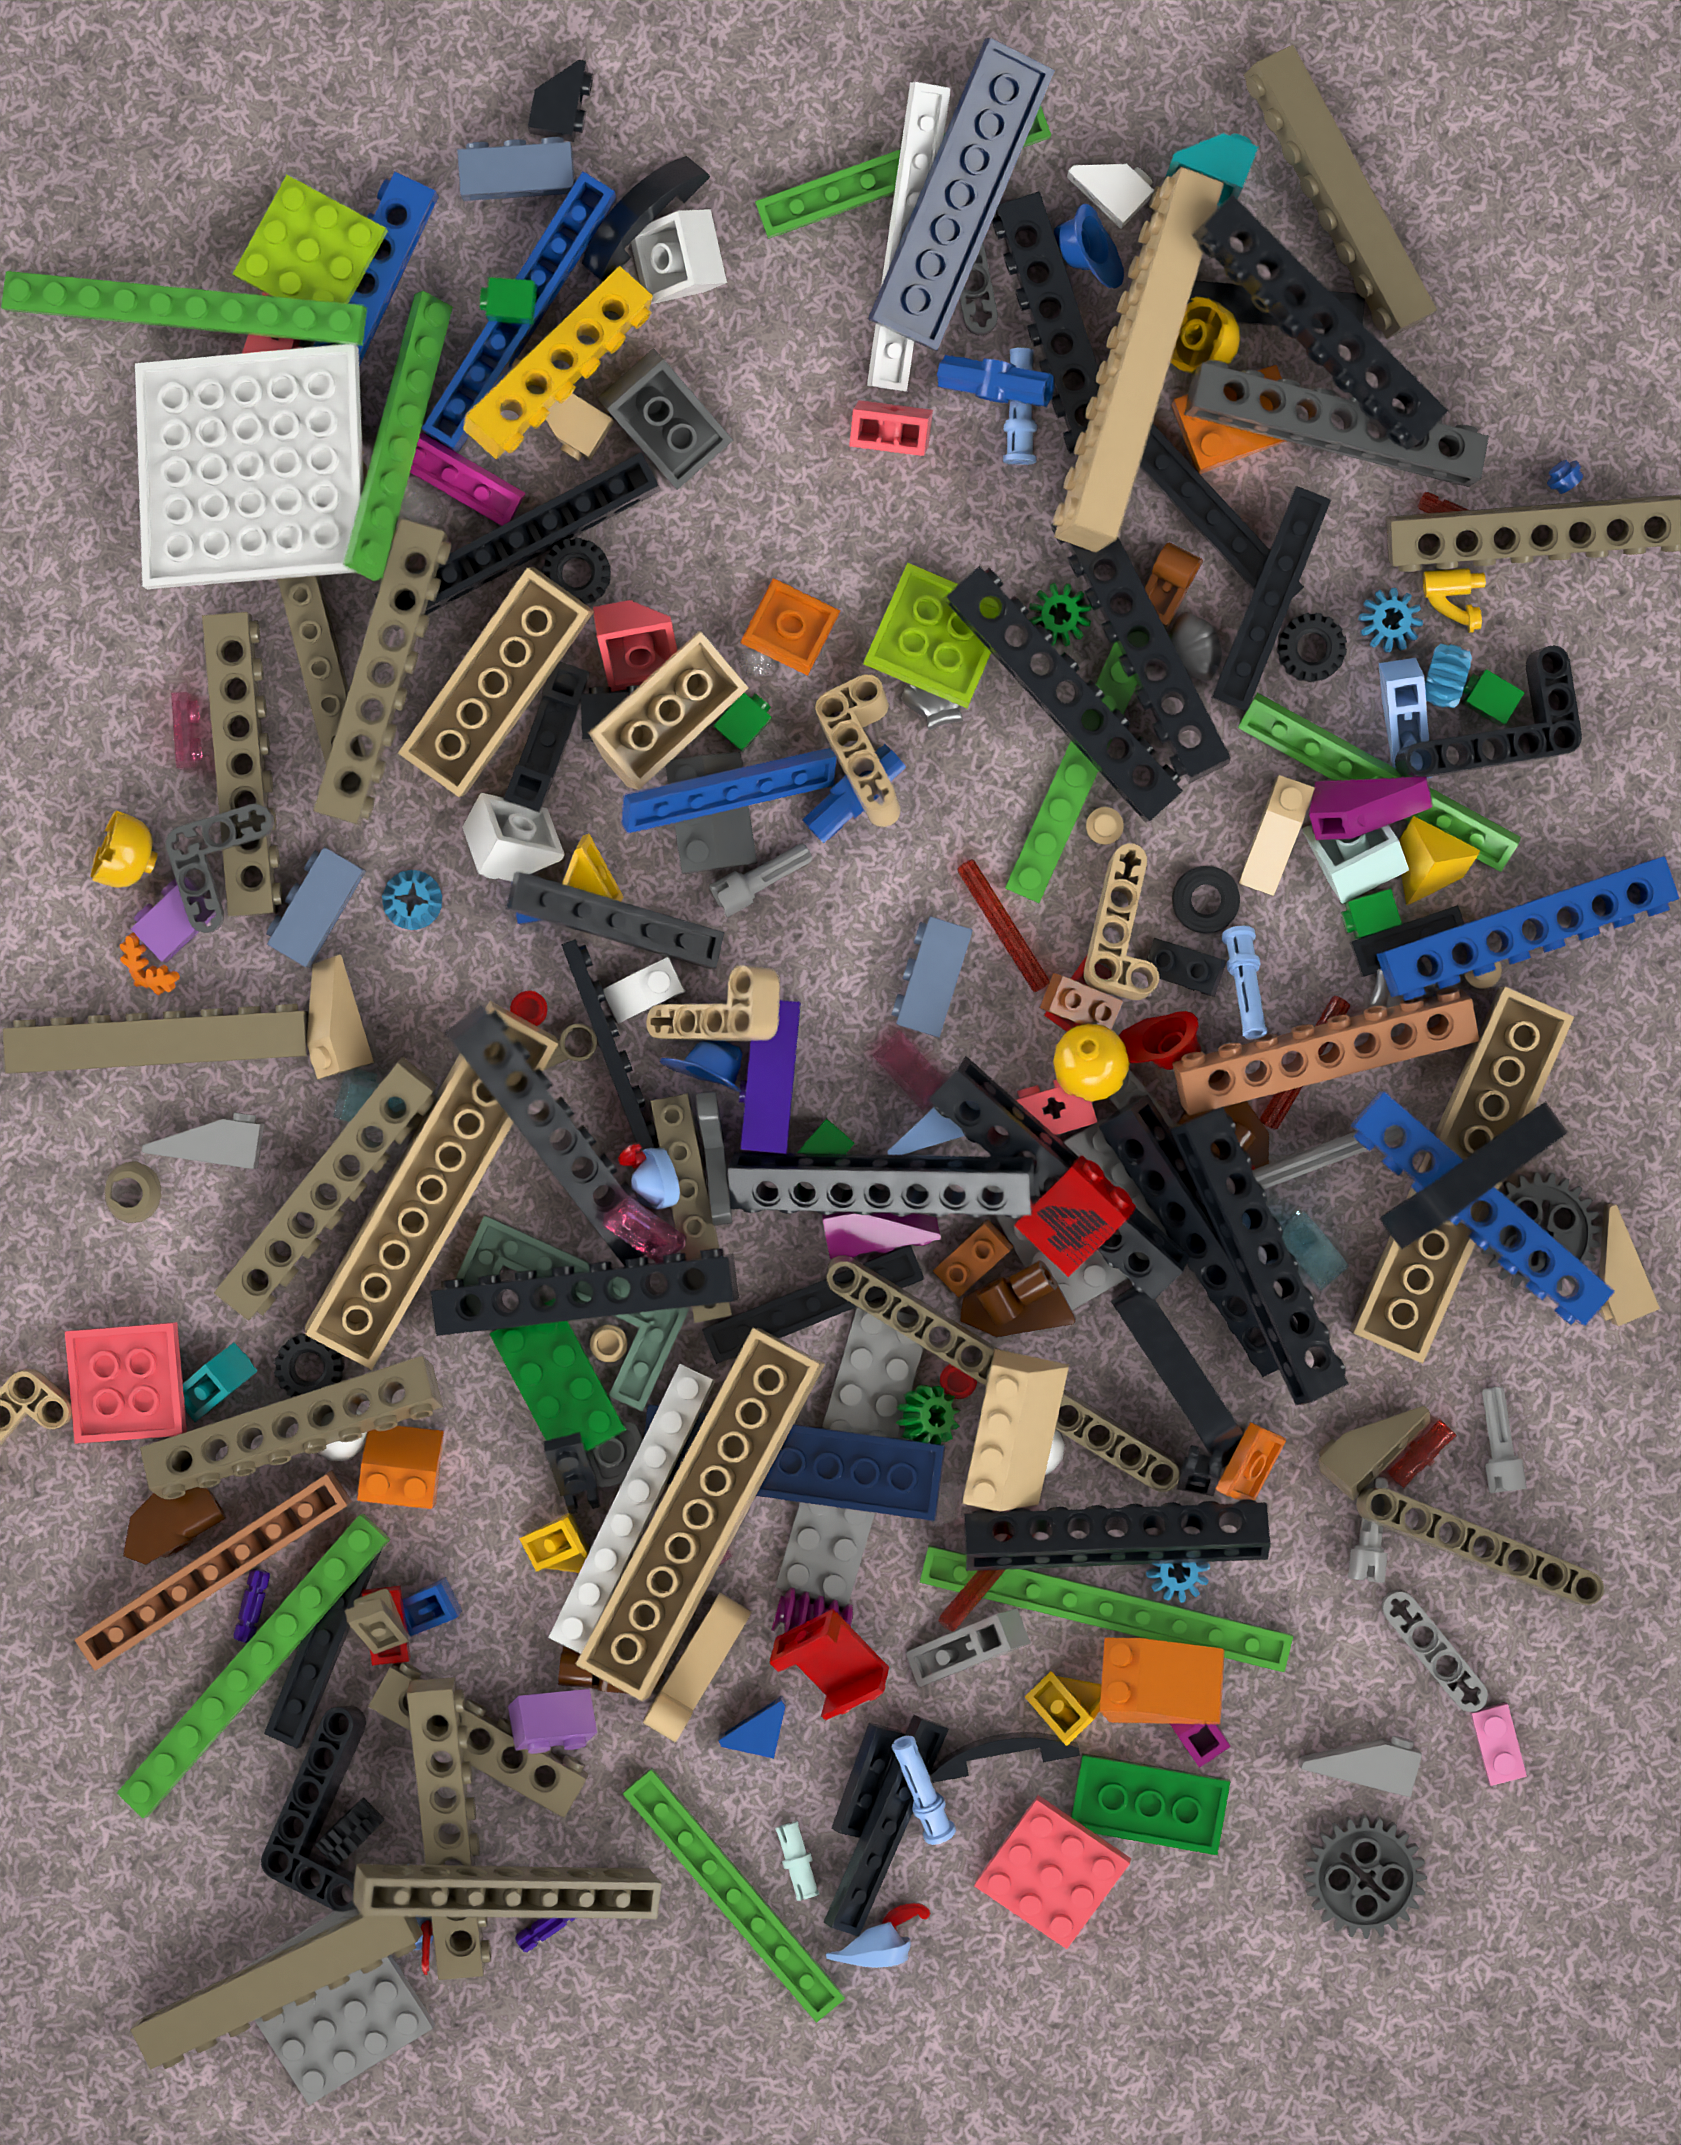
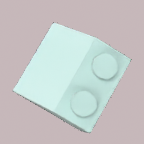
[1302,824,1409,904]

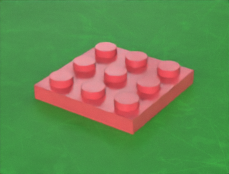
[65,1322,187,1444]
[974,1795,1131,1949]

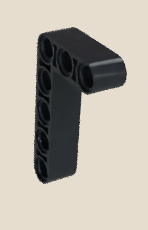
[1395,645,1582,778]
[1379,1101,1568,1250]
[1111,1286,1244,1469]
[261,1706,366,1912]

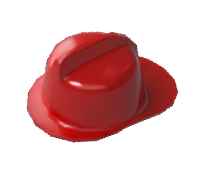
[1118,1011,1201,1070]

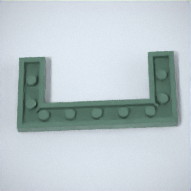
[455,1215,690,1412]

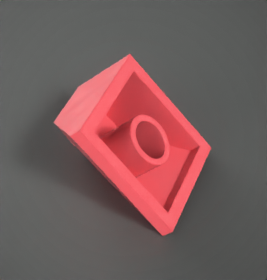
[593,600,678,692]

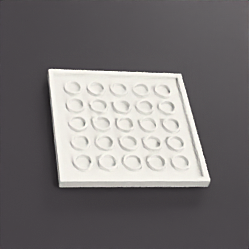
[135,344,364,589]

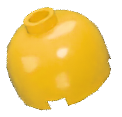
[1170,297,1240,373]
[90,810,158,888]
[1053,1023,1129,1102]

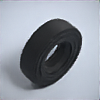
[1172,866,1240,933]

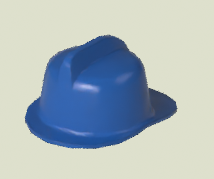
[1054,204,1124,289]
[660,1041,743,1092]

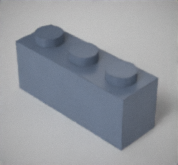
[457,137,575,201]
[266,847,366,968]
[891,916,973,1038]

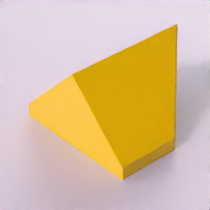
[1399,816,1480,906]
[562,833,624,901]
[519,1513,591,1573]
[1024,1671,1101,1746]

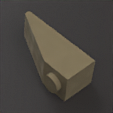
[1318,1406,1431,1501]

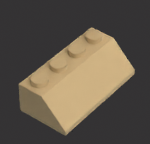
[589,631,748,790]
[962,1349,1069,1511]

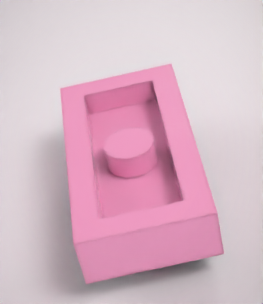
[1470,1702,1527,1786]

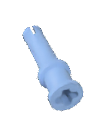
[1003,348,1037,465]
[1222,925,1267,1039]
[892,1735,956,1845]

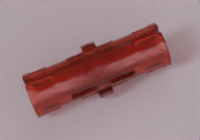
[1387,1419,1457,1489]

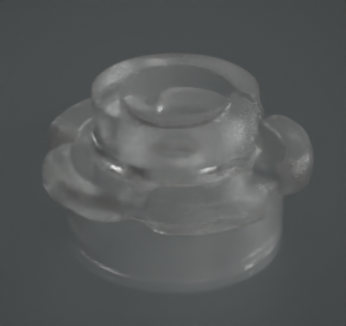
[738,650,775,675]

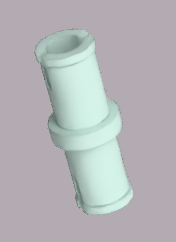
[775,1821,820,1901]

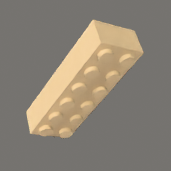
[398,567,595,797]

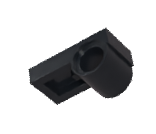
[1146,938,1227,997]

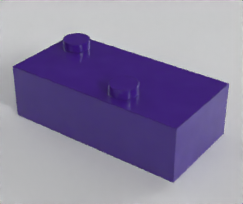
[739,1000,801,1153]

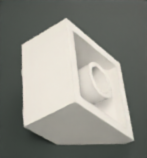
[631,209,727,304]
[462,793,565,881]

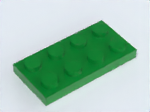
[489,1298,627,1452]
[1071,1753,1231,1856]

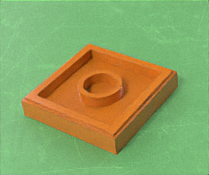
[740,578,840,676]
[1216,1422,1286,1501]

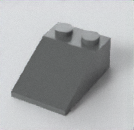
[597,348,733,490]

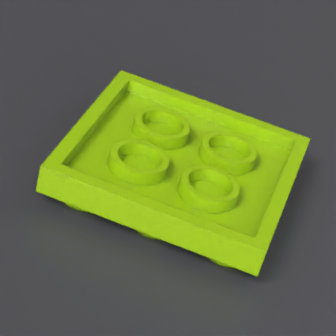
[232,175,388,304]
[863,562,999,708]

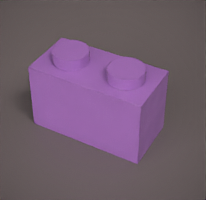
[131,877,216,962]
[508,1689,597,1754]

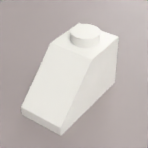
[1067,164,1154,229]
[603,957,686,1024]

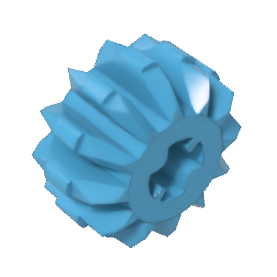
[1358,588,1423,653]
[1425,644,1472,708]
[1146,1562,1210,1602]

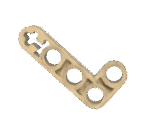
[815,674,901,827]
[1084,843,1159,1000]
[646,965,780,1041]
[0,1369,72,1446]
[643,1592,752,1742]

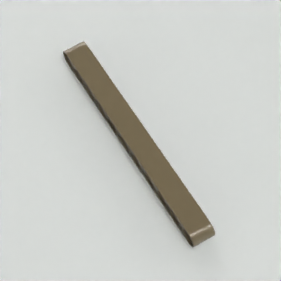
[826,1255,1180,1492]

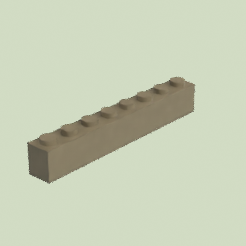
[1243,45,1437,339]
[3,1004,310,1074]
[130,1913,423,2070]

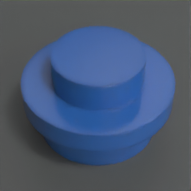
[1547,460,1584,494]

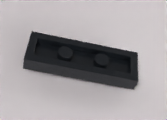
[1350,905,1464,977]
[831,1723,905,1838]

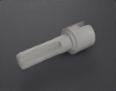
[709,844,813,918]
[1482,1387,1527,1494]
[1348,1477,1388,1583]

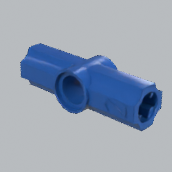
[937,355,1055,407]
[802,744,906,844]

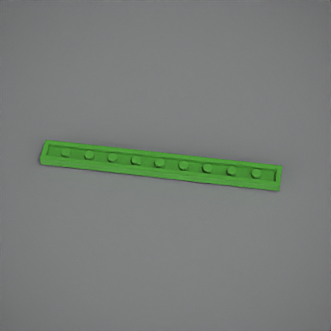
[1,271,367,346]
[117,1514,391,1819]
[920,1545,1293,1673]

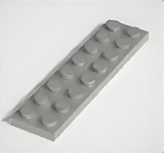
[775,1302,924,1608]

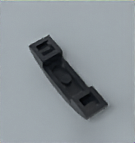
[582,156,710,282]
[504,661,590,813]
[930,1732,1080,1783]

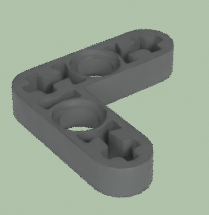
[166,804,274,933]
[696,1091,732,1226]

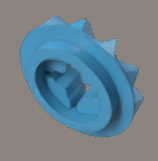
[382,870,442,930]

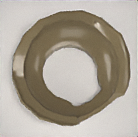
[105,1161,161,1223]

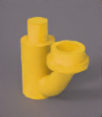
[1422,568,1486,633]

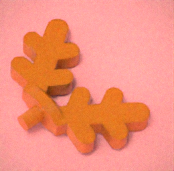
[120,933,180,995]

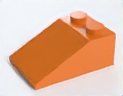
[1171,364,1286,474]
[1100,1638,1225,1724]

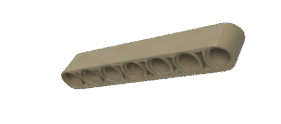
[1356,1487,1604,1605]

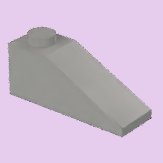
[142,1112,264,1169]
[905,1608,1031,1687]
[1298,1736,1422,1798]

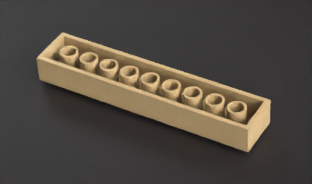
[1053,167,1224,552]
[1349,987,1574,1364]
[305,1001,558,1370]
[576,1328,825,1701]

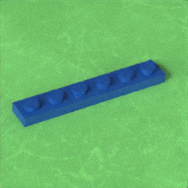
[622,748,837,833]

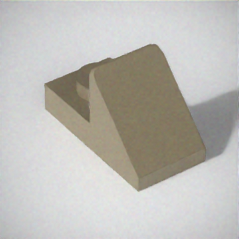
[345,1589,409,1654]

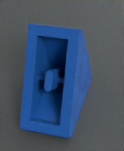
[403,1577,462,1637]
[718,1696,786,1759]

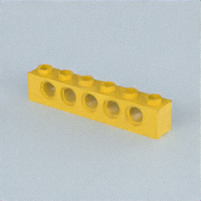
[463,266,653,460]

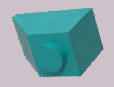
[183,1342,258,1423]

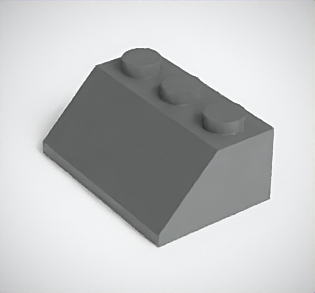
[665,752,757,875]

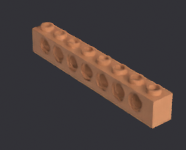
[1173,987,1480,1115]
[74,1470,352,1671]

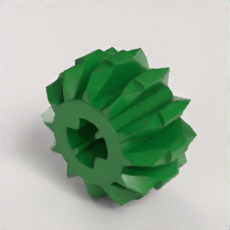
[1029,583,1091,647]
[896,1385,961,1445]

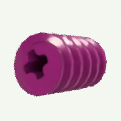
[771,1587,853,1633]

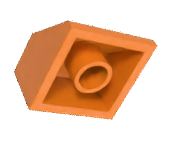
[357,1425,444,1509]

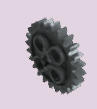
[1481,1172,1602,1293]
[1303,1814,1427,1939]

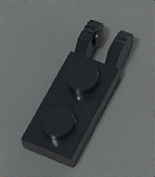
[543,1432,601,1514]
[1177,1445,1223,1496]

